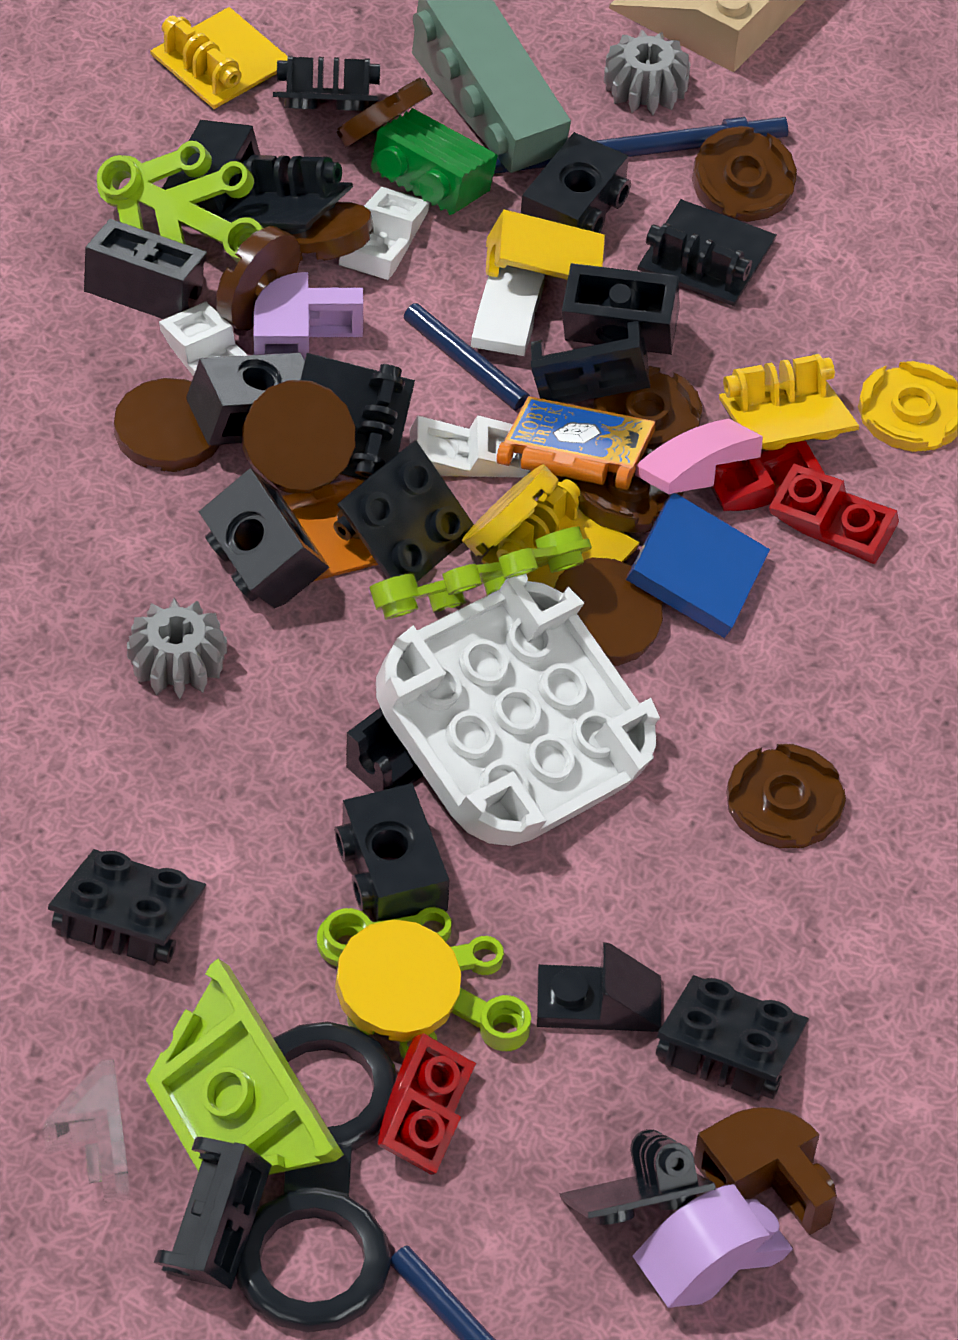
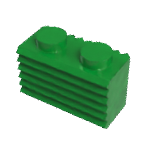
[371,108,498,215]

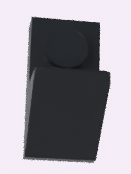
[537,942,662,1032]

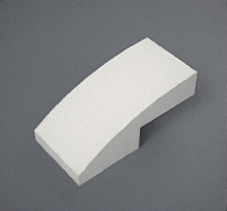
[339,187,430,280]
[471,266,545,356]
[159,302,248,376]
[410,415,530,478]

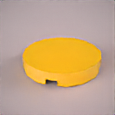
[858,361,958,452]
[462,464,558,556]
[335,919,461,1042]

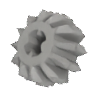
[604,29,691,115]
[127,597,227,699]

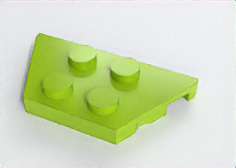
[146,959,344,1175]

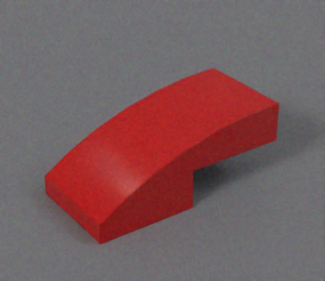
[711,440,825,511]

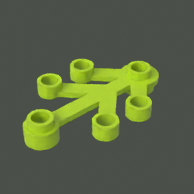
[97,141,263,263]
[369,527,592,620]
[317,907,531,1058]

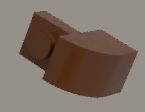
[694,1107,837,1235]

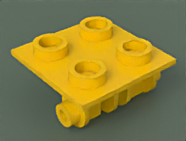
[150,7,288,109]
[719,354,859,450]
[482,479,640,588]

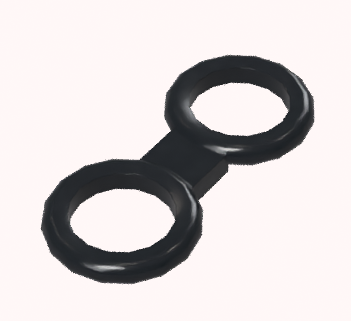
[236,1021,397,1333]

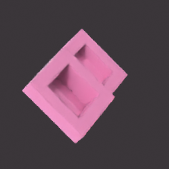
[635,418,763,494]

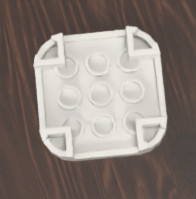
[376,574,660,846]

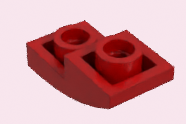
[769,463,899,565]
[377,1033,476,1175]

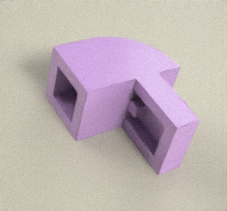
[254,272,363,361]
[633,1184,793,1308]

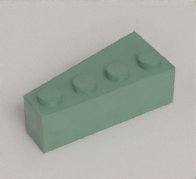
[412,0,571,173]

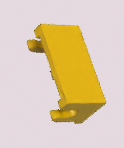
[486,209,605,280]

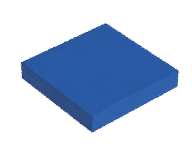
[626,493,770,638]

